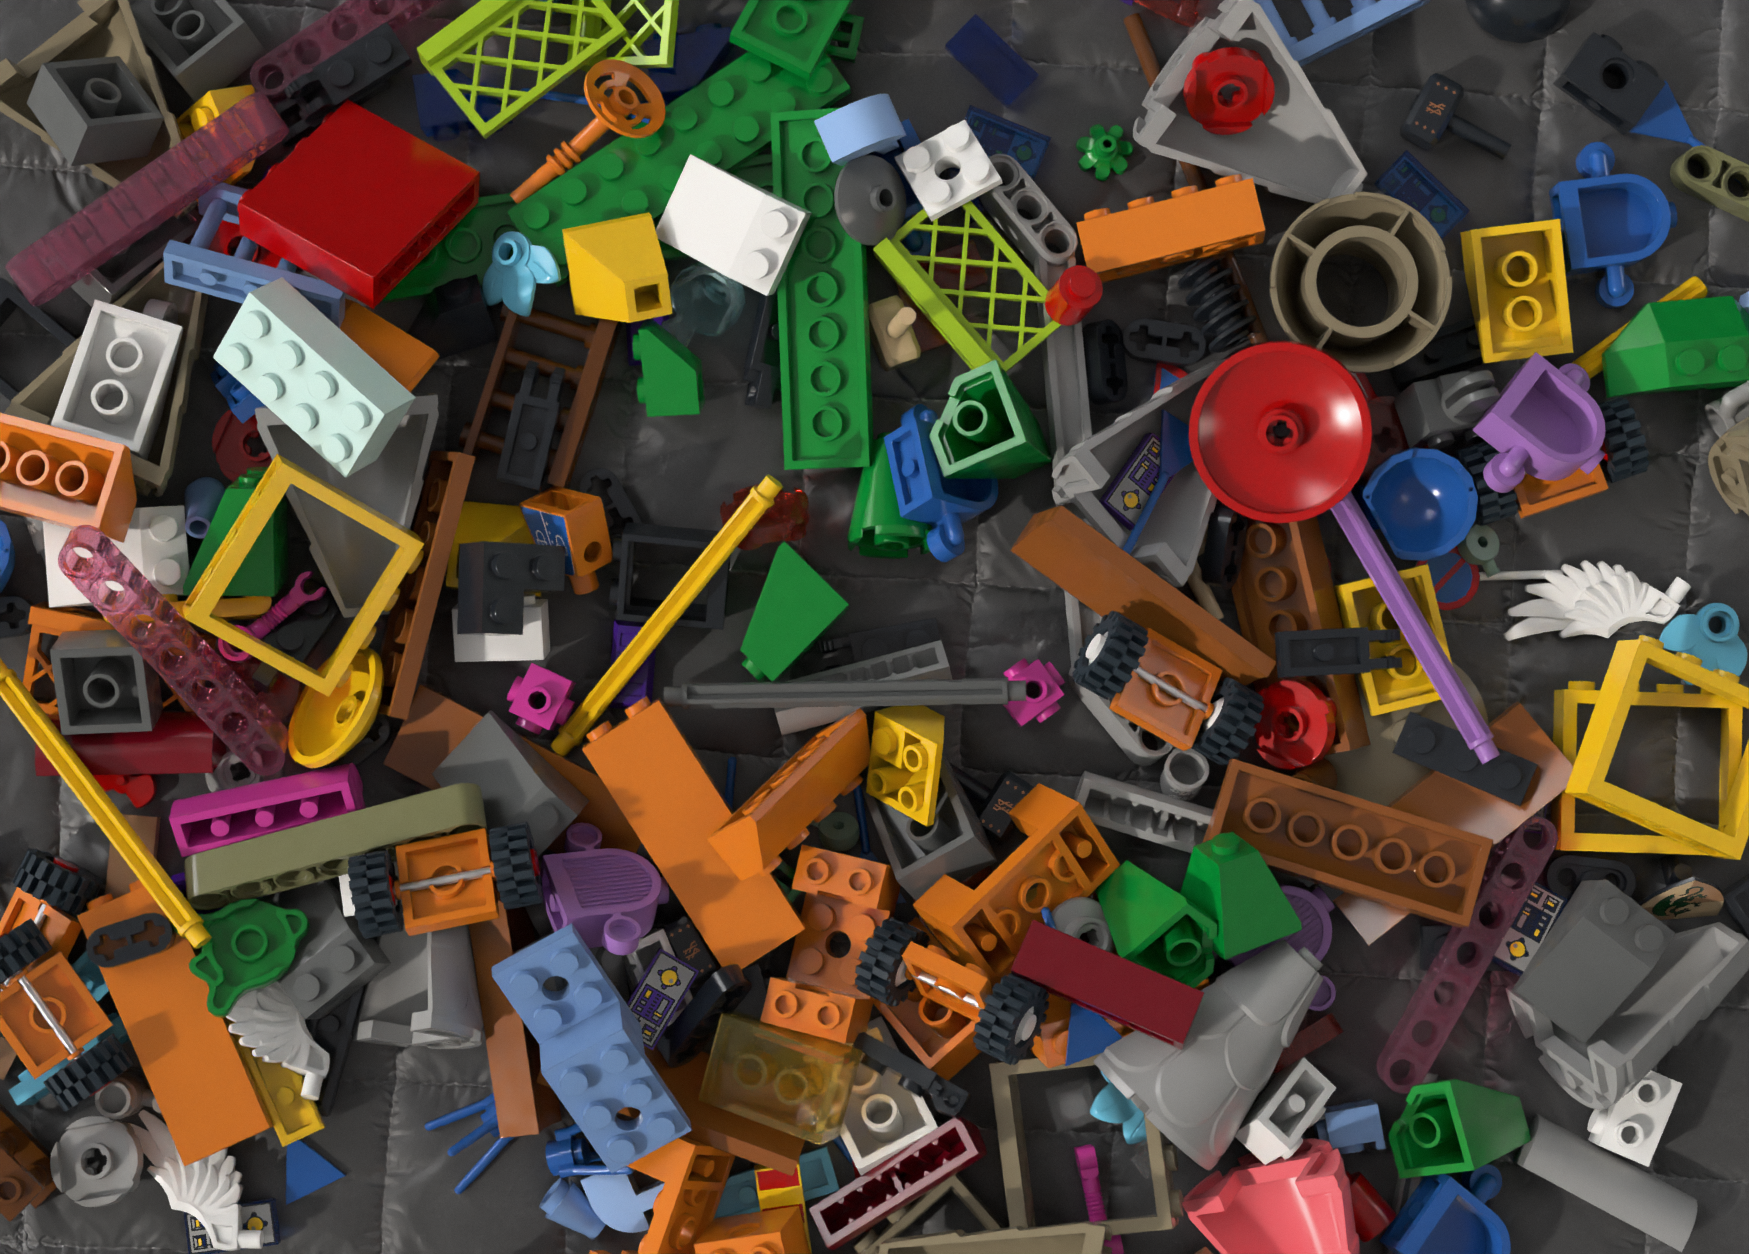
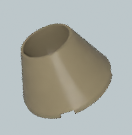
[1270,192,1452,373]

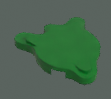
[173,898,310,1018]

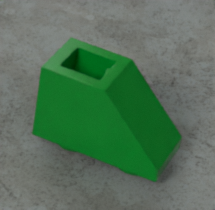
[633,319,705,417]

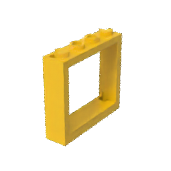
[182,454,424,697]
[1565,635,1749,860]
[1550,681,1743,855]

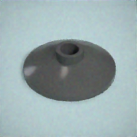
[834,155,906,246]

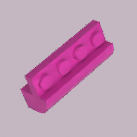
[169,763,366,857]

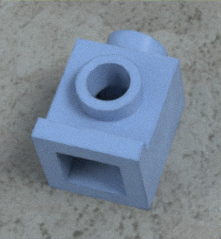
[1313,1099,1386,1154]

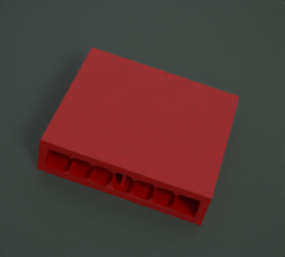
[237,100,480,309]

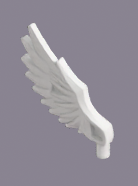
[1504,560,1691,641]
[226,981,330,1100]
[121,1110,264,1251]

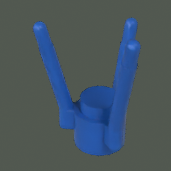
[425,1092,515,1194]
[546,1123,634,1178]

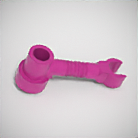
[218,571,327,661]
[1074,1144,1124,1254]

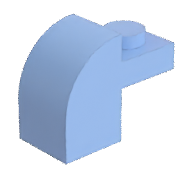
[814,94,906,166]
[580,1174,665,1233]

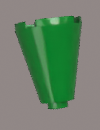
[847,432,933,559]

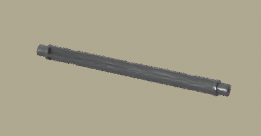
[664,677,1027,710]

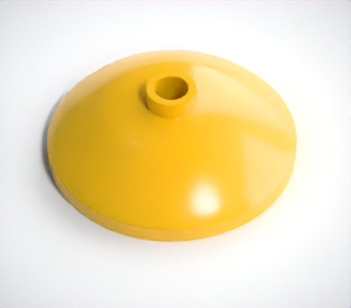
[288,647,384,768]

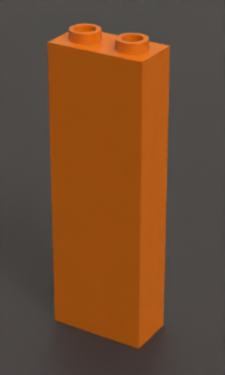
[582,696,805,969]
[77,880,274,1166]

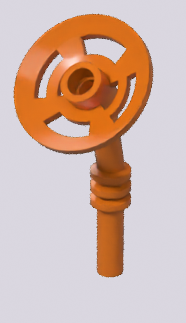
[510,59,666,204]

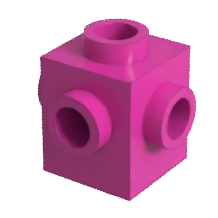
[1003,657,1065,727]
[507,663,576,735]

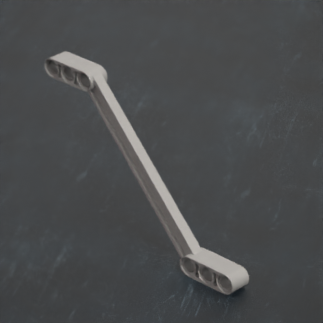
[976,154,1173,766]

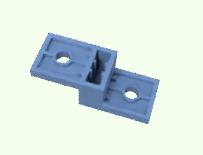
[491,923,692,1173]

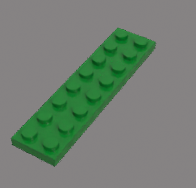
[507,51,851,288]
[770,107,874,470]

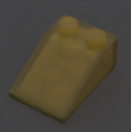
[698,1013,863,1145]

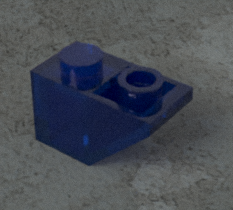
[643,23,734,101]
[413,69,513,141]

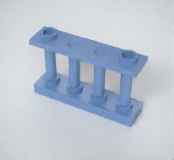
[1253,0,1430,67]
[163,177,345,329]

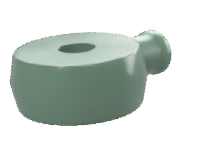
[1457,524,1500,578]
[810,812,860,852]

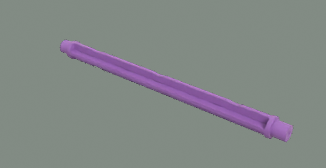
[1330,491,1501,764]

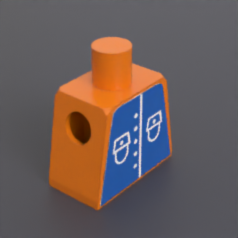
[519,486,613,595]

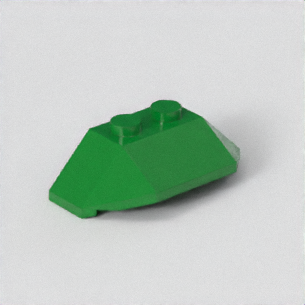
[1601,296,1749,398]

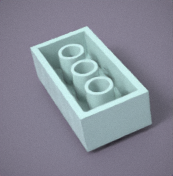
[213,277,416,478]

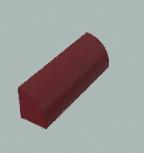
[35,711,227,776]
[1011,920,1204,1050]
[809,1116,987,1250]

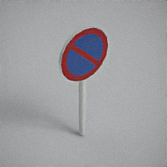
[1415,546,1564,611]

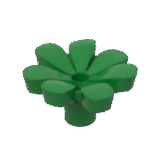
[1076,124,1133,181]

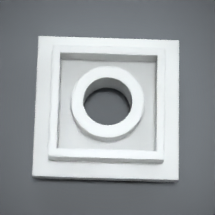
[894,120,1003,221]

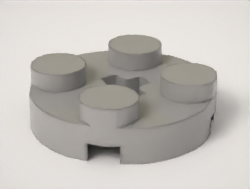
[50,1116,144,1207]

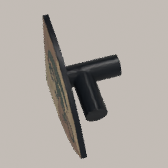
[1639,855,1724,920]

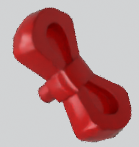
[93,774,157,809]

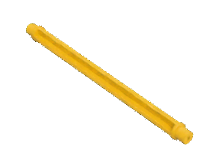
[551,474,783,757]
[0,658,212,949]

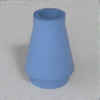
[184,477,225,539]
[539,1178,606,1240]

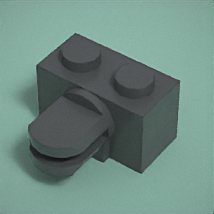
[1393,370,1500,450]

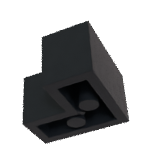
[457,541,565,636]

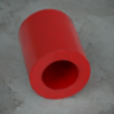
[1045,265,1103,326]
[1345,1171,1396,1242]

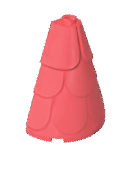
[1182,1139,1360,1254]

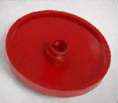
[1189,341,1373,523]

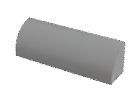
[774,640,953,736]
[1074,771,1214,853]
[1512,1114,1698,1252]

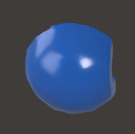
[1362,447,1478,561]

